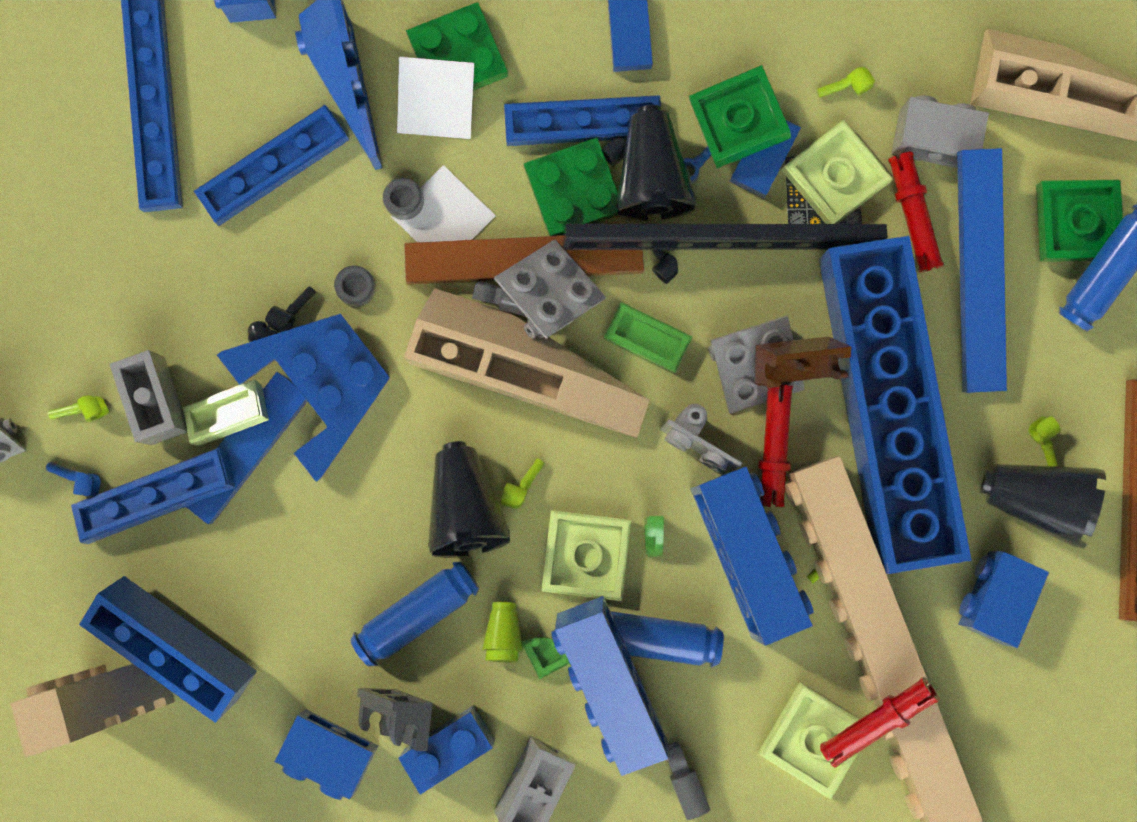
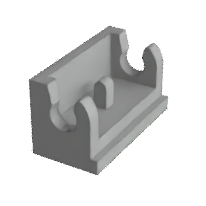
[494,736,575,822]

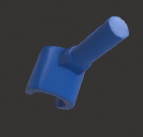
[684,146,711,184]
[46,462,101,496]

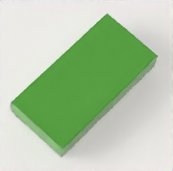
[603,302,693,374]

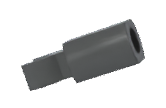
[472,281,526,316]
[667,741,711,820]

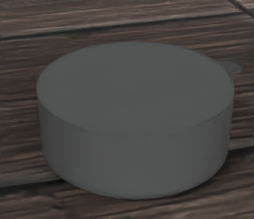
[383,178,424,220]
[334,265,376,307]

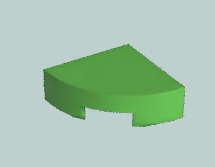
[644,516,664,557]
[521,637,570,679]

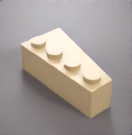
[10,664,175,758]

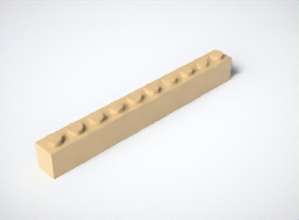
[785,456,983,822]

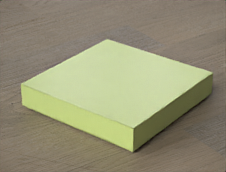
[781,120,894,224]
[541,510,631,601]
[758,682,859,799]

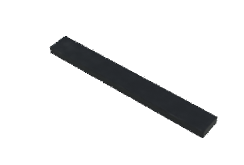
[563,224,888,250]

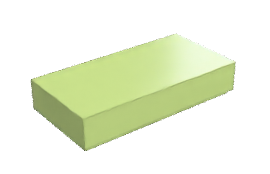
[183,380,269,447]

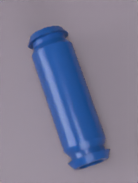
[1059,204,1137,331]
[350,562,479,667]
[610,611,724,667]

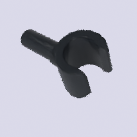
[602,138,626,166]
[652,250,678,284]
[265,286,316,332]

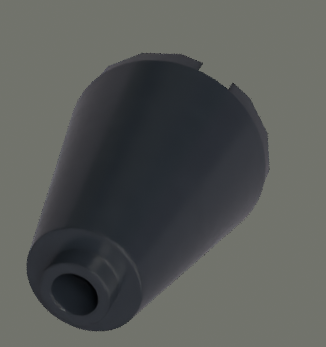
[616,105,697,221]
[428,441,511,558]
[980,464,1106,549]

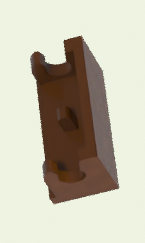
[755,336,851,388]

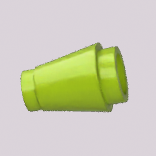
[482,602,523,663]

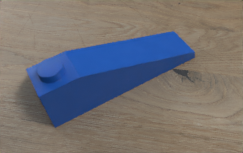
[295,0,383,170]

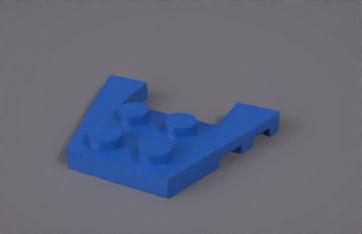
[217,313,390,482]

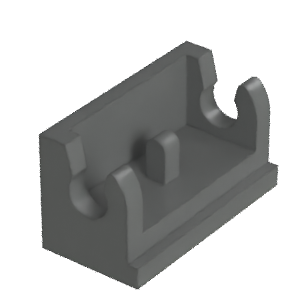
[357,688,433,751]

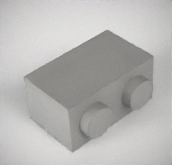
[891,95,989,168]
[109,350,187,445]

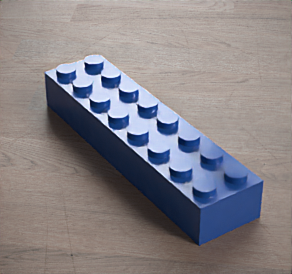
[819,236,972,574]

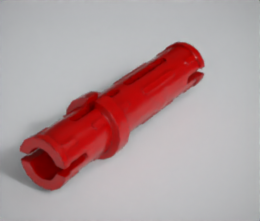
[888,151,945,273]
[758,385,794,507]
[820,677,940,768]

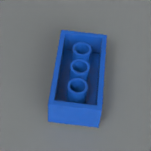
[690,467,814,646]

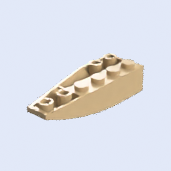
[970,29,1137,141]
[404,288,649,438]

